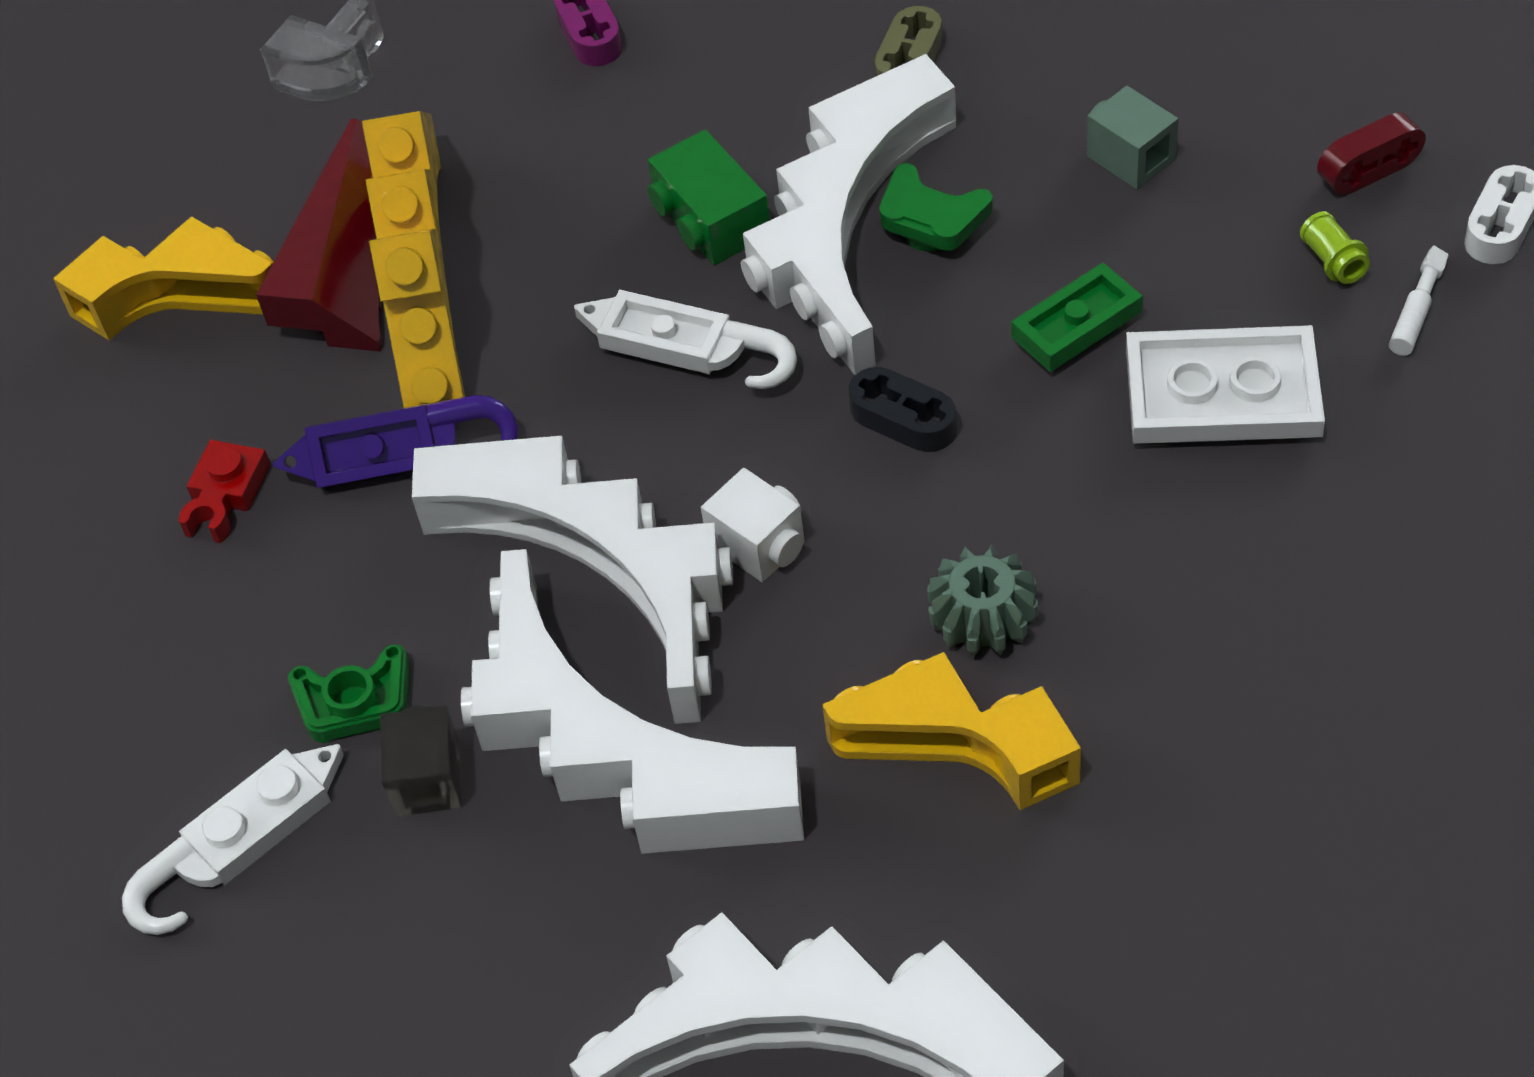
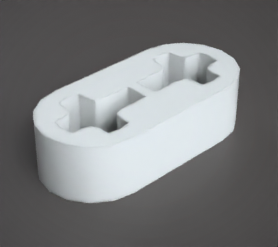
[1464,165,1534,264]

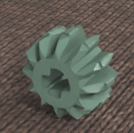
[927,544,1038,658]

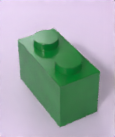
[647,129,770,266]

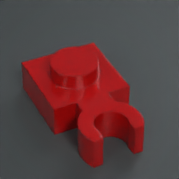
[179,440,271,543]

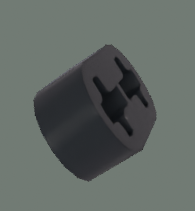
[848,367,957,452]

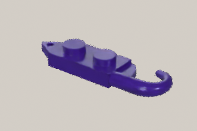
[273,395,518,488]

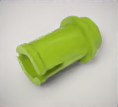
[1300,211,1370,284]

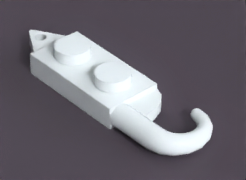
[574,289,797,389]
[122,744,344,935]

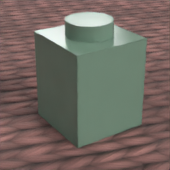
[1086,85,1179,190]

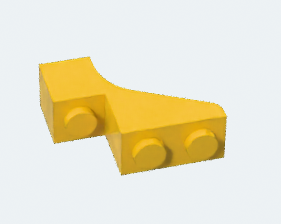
[53,216,274,341]
[822,652,1081,810]

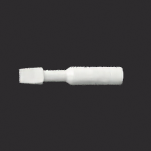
[1389,245,1448,356]

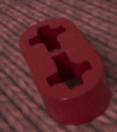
[1317,112,1426,195]

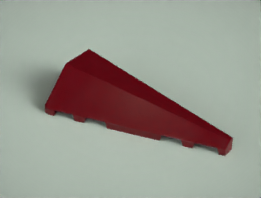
[256,118,383,352]

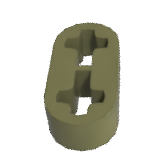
[875,6,943,76]

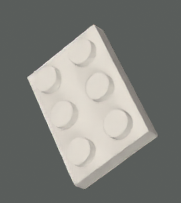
[1126,325,1325,444]

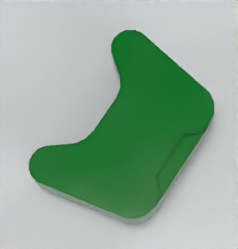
[879,163,993,251]
[288,644,410,743]

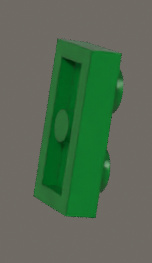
[1011,262,1143,372]

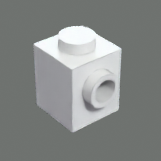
[701,467,805,583]

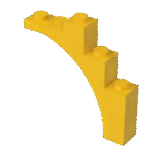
[362,111,465,408]

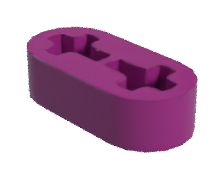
[554,0,622,66]

